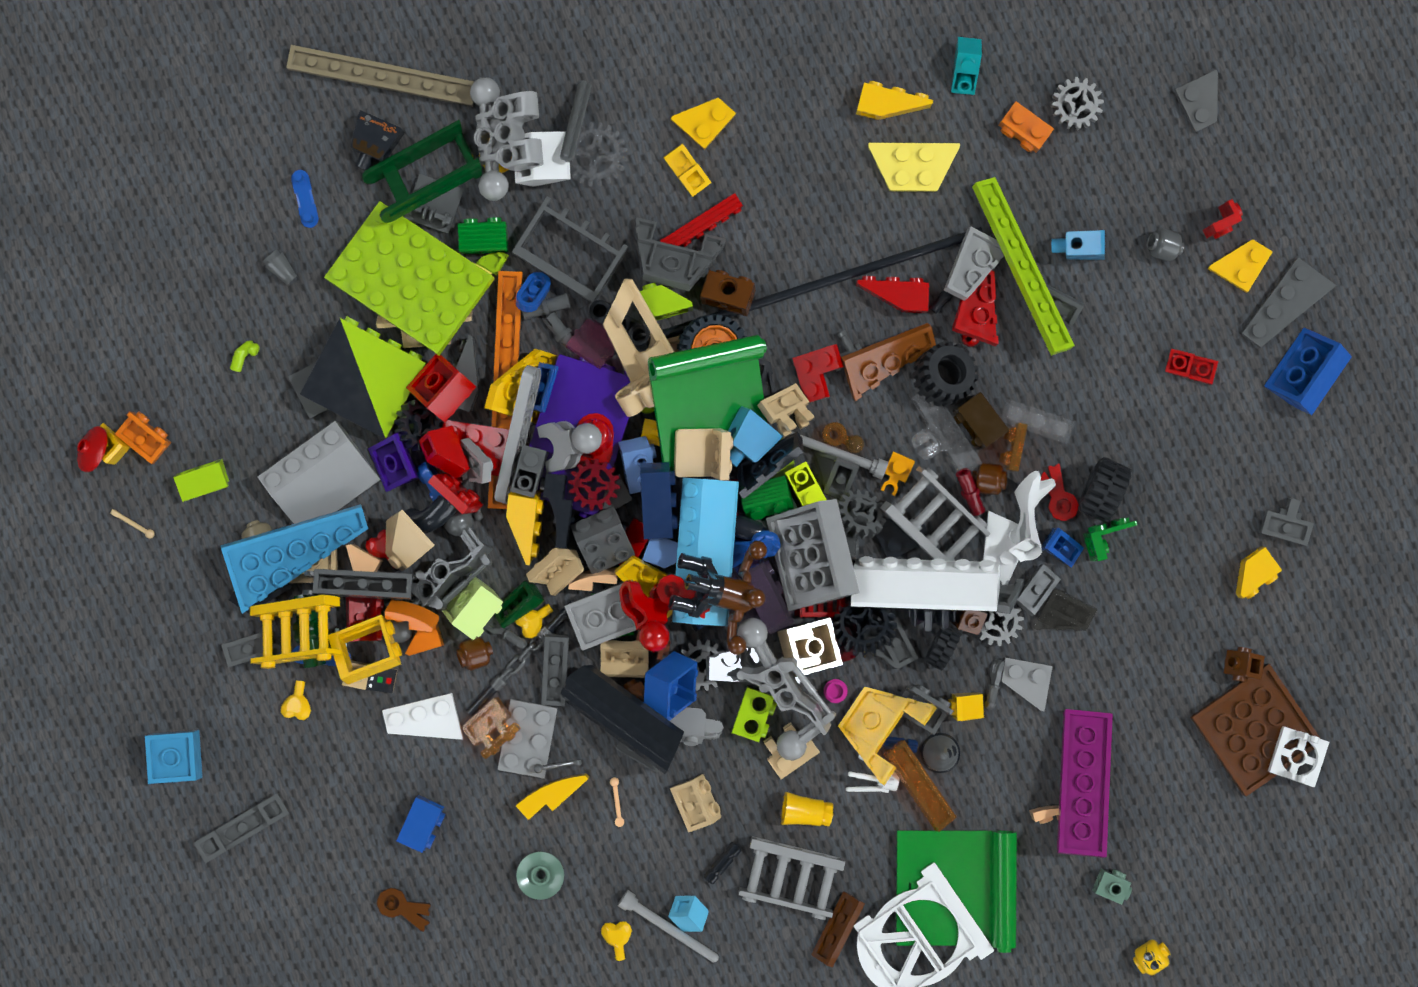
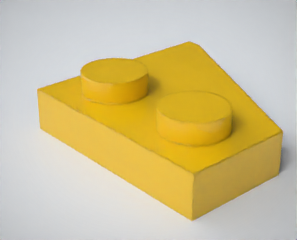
[671,98,736,150]
[1208,239,1273,293]

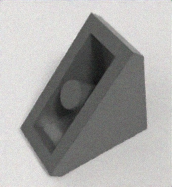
[814,450,860,499]

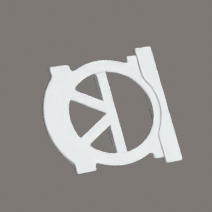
[854,862,994,987]

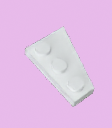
[382,693,464,740]

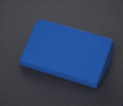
[533,362,559,413]

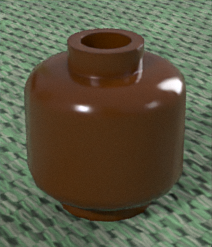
[972,463,1007,495]
[456,636,493,671]

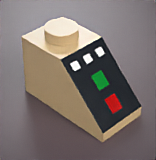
[342,660,397,693]

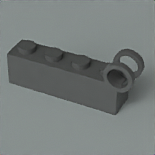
[303,569,413,600]

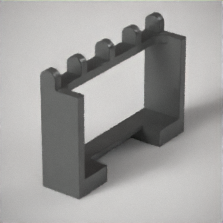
[512,196,628,303]

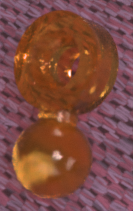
[822,422,864,453]

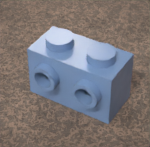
[618,436,656,494]

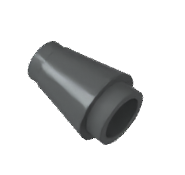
[263,249,297,285]

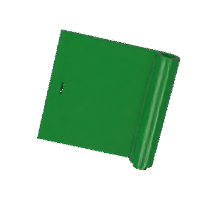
[648,335,767,471]
[896,830,1017,953]

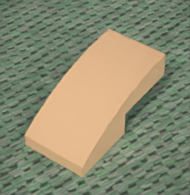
[568,567,618,591]

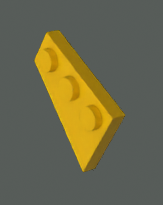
[615,555,673,618]

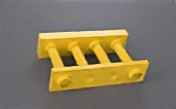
[250,595,341,669]

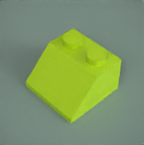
[640,283,693,321]

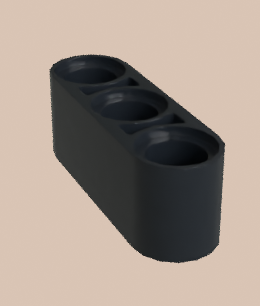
[589,300,650,351]

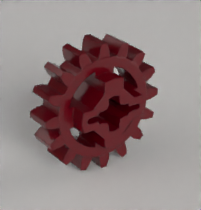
[568,459,621,511]

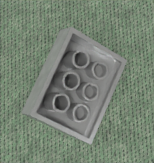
[258,421,381,524]
[766,499,860,611]

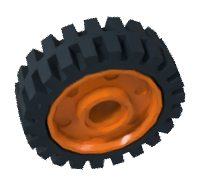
[677,314,747,351]

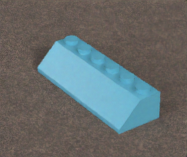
[672,478,739,626]

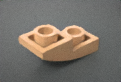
[1029,806,1059,824]

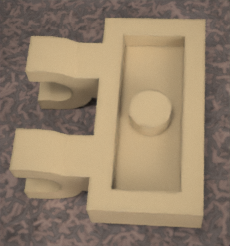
[757,383,814,438]
[763,722,820,779]

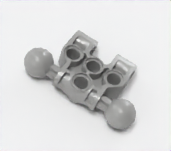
[470,77,544,201]

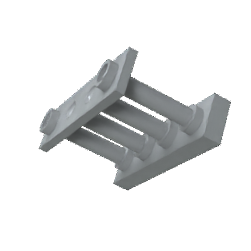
[880,466,991,561]
[738,836,845,920]

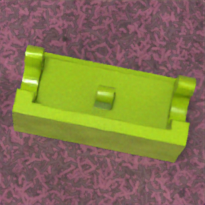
[173,459,229,502]

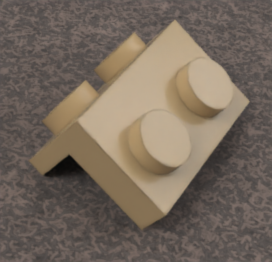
[526,548,584,596]
[600,640,649,678]

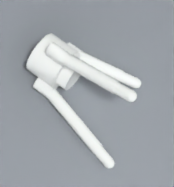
[846,755,900,793]

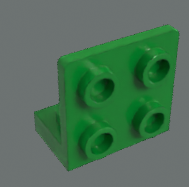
[1083,517,1138,561]

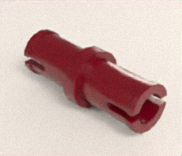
[956,468,985,516]

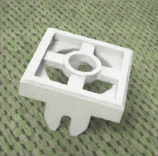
[1267,726,1329,787]

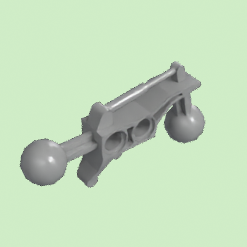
[737,618,836,761]

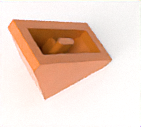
[405,623,444,656]

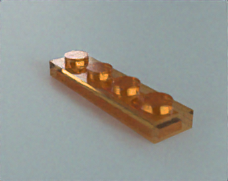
[883,740,956,832]

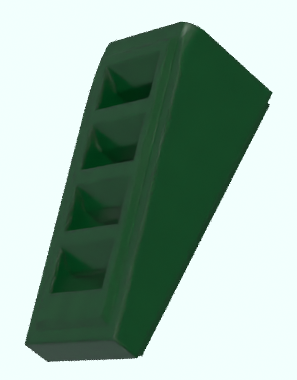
[494,580,545,628]

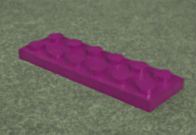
[1057,709,1113,858]

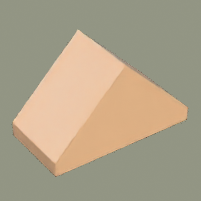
[346,544,383,572]

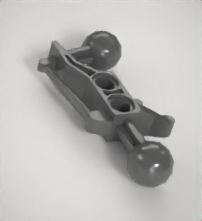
[388,510,493,643]

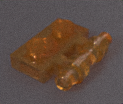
[461,697,521,759]

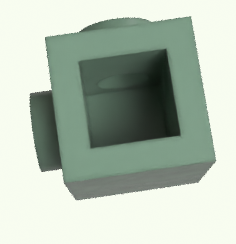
[1092,868,1132,905]

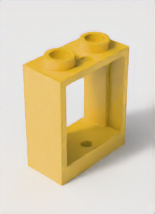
[328,615,402,685]

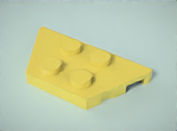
[868,143,960,192]

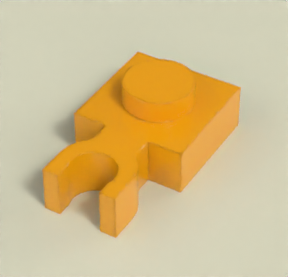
[880,451,915,496]

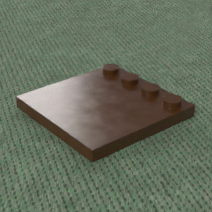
[1190,663,1321,797]

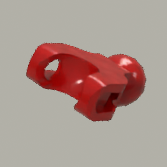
[619,580,670,652]

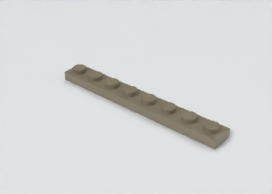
[286,45,474,107]

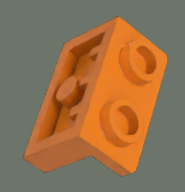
[998,101,1054,153]

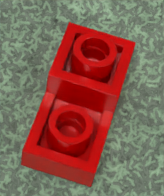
[1165,349,1219,385]

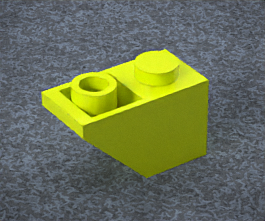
[785,461,826,506]

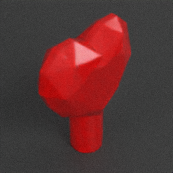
[366,529,394,568]

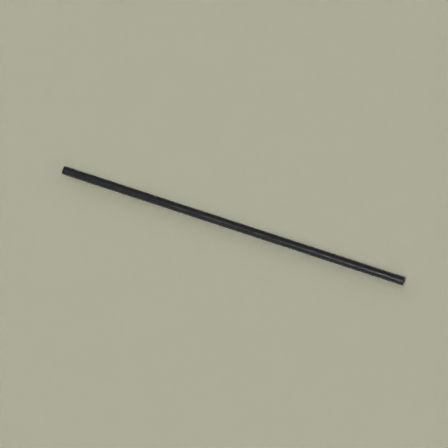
[598,227,983,360]

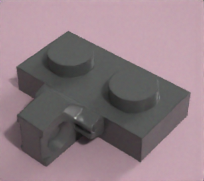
[1259,498,1314,546]

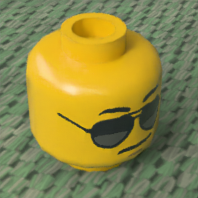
[1133,939,1171,976]

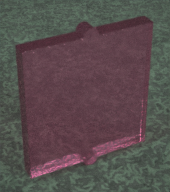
[566,319,615,369]

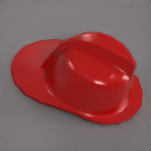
[577,413,614,471]

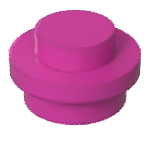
[824,679,848,703]

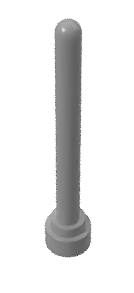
[778,431,888,479]
[617,890,719,962]

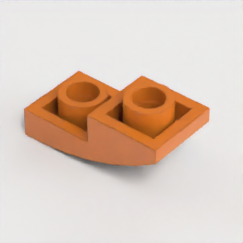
[385,600,439,633]

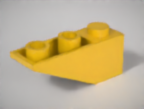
[856,81,933,120]
[506,490,544,565]

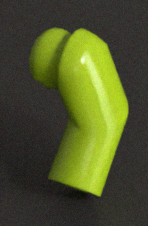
[230,341,260,372]

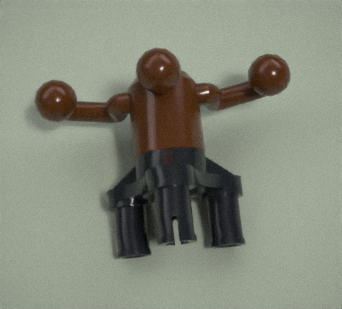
[668,541,767,655]

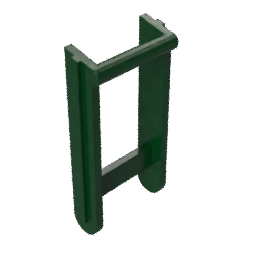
[362,120,482,223]

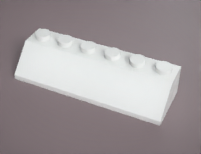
[851,556,1000,611]

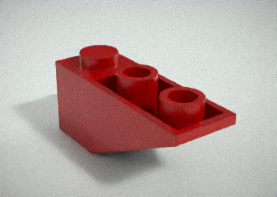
[856,276,929,313]

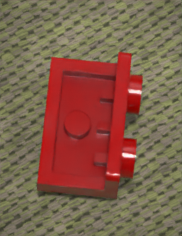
[1203,199,1243,240]
[346,597,384,642]

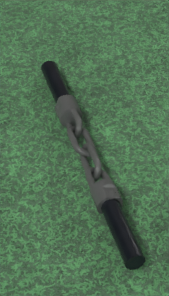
[466,601,572,717]

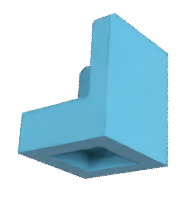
[668,896,709,932]

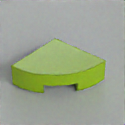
[476,252,509,276]

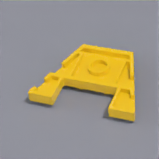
[838,687,937,786]

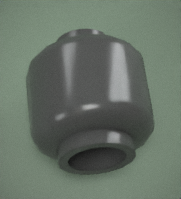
[1147,228,1184,262]

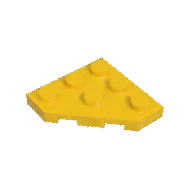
[484,349,557,424]

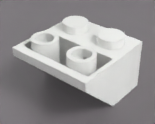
[515,132,571,187]

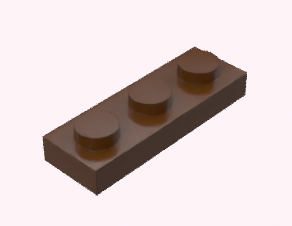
[811,891,865,968]

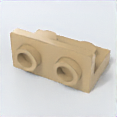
[670,774,721,832]

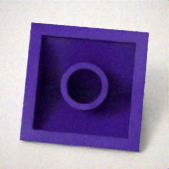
[368,433,419,492]

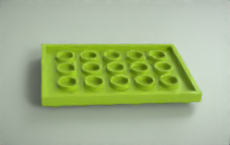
[324,201,495,356]

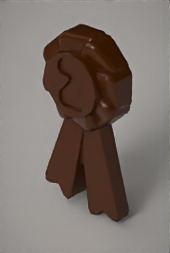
[377,887,431,932]

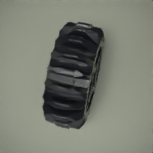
[832,599,897,658]

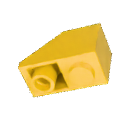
[1236,547,1282,599]
[948,693,984,721]

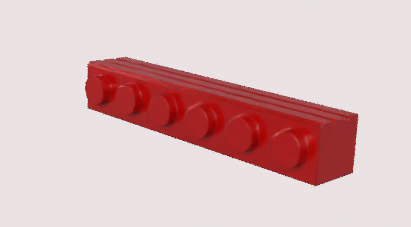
[660,193,743,247]

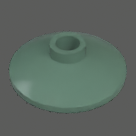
[516,851,564,900]

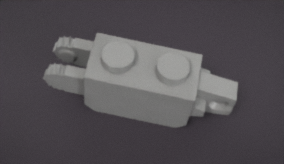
[670,707,724,746]

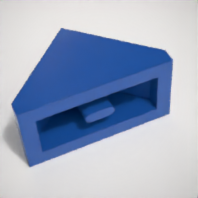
[1041,528,1084,568]

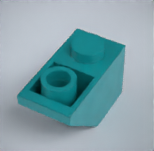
[951,37,982,95]

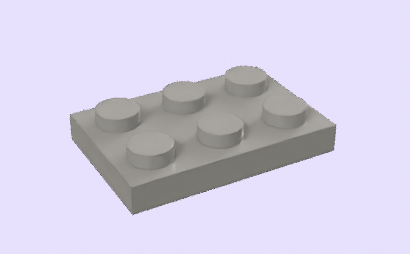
[565,580,636,651]
[498,699,558,778]

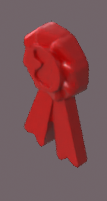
[1040,464,1079,521]
[656,574,710,619]

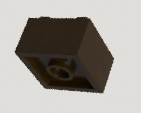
[953,392,1009,449]

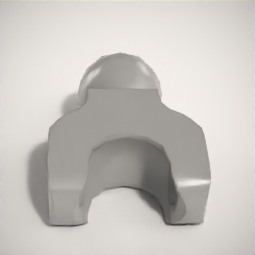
[537,421,602,473]

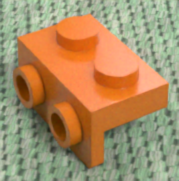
[115,411,171,464]

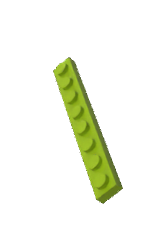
[972,177,1075,356]

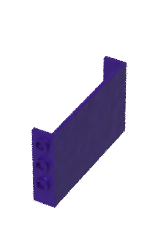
[529,354,631,518]

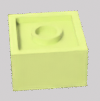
[442,574,503,640]

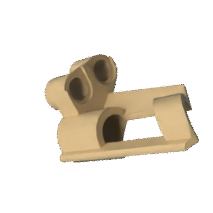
[603,279,674,417]

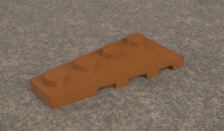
[841,323,936,401]

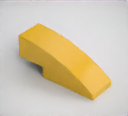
[516,773,589,820]

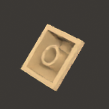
[385,510,434,571]

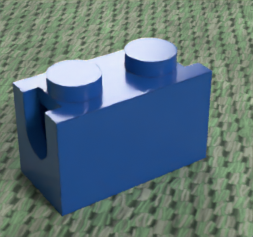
[396,795,446,853]

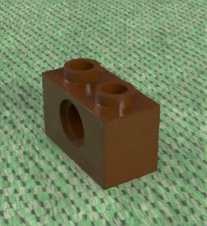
[700,270,756,316]

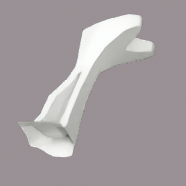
[1008,471,1056,562]

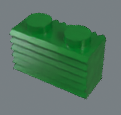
[458,217,508,254]
[741,475,794,520]

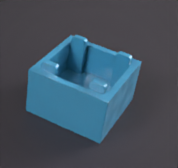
[145,730,202,784]

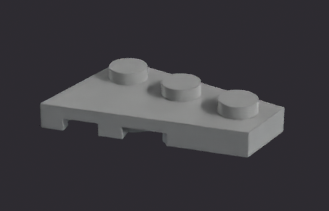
[944,227,1004,301]

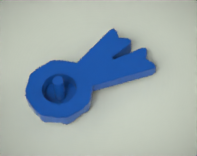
[732,530,781,568]

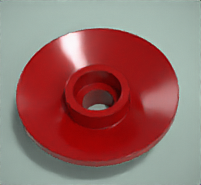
[77,426,108,472]

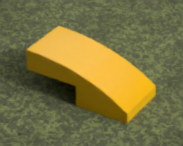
[663,144,711,197]

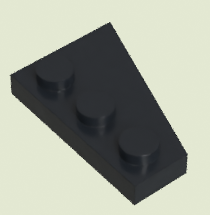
[737,431,804,499]

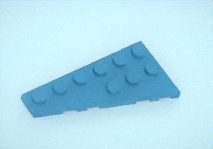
[221,504,368,614]

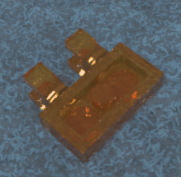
[999,422,1028,472]

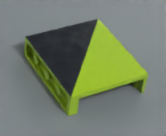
[300,316,426,439]

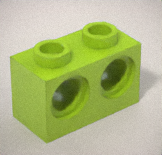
[732,686,777,742]

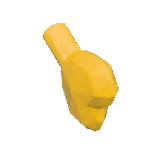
[515,604,553,639]
[281,680,311,720]
[601,921,632,961]

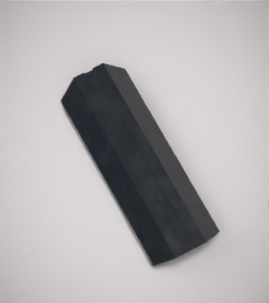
[560,665,684,774]

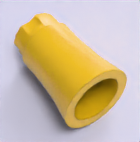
[781,792,833,826]

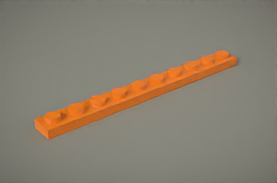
[488,271,523,509]

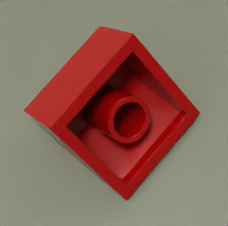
[406,354,477,422]

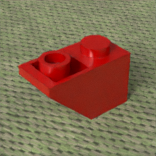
[418,425,470,478]

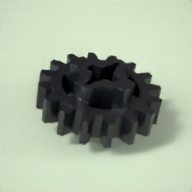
[394,400,442,452]

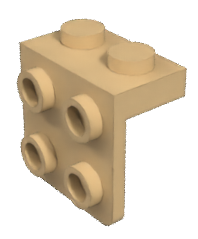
[674,428,733,480]

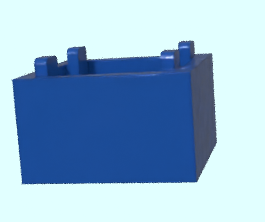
[644,651,698,721]

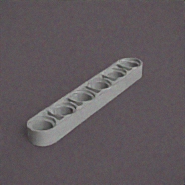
[495,365,541,504]

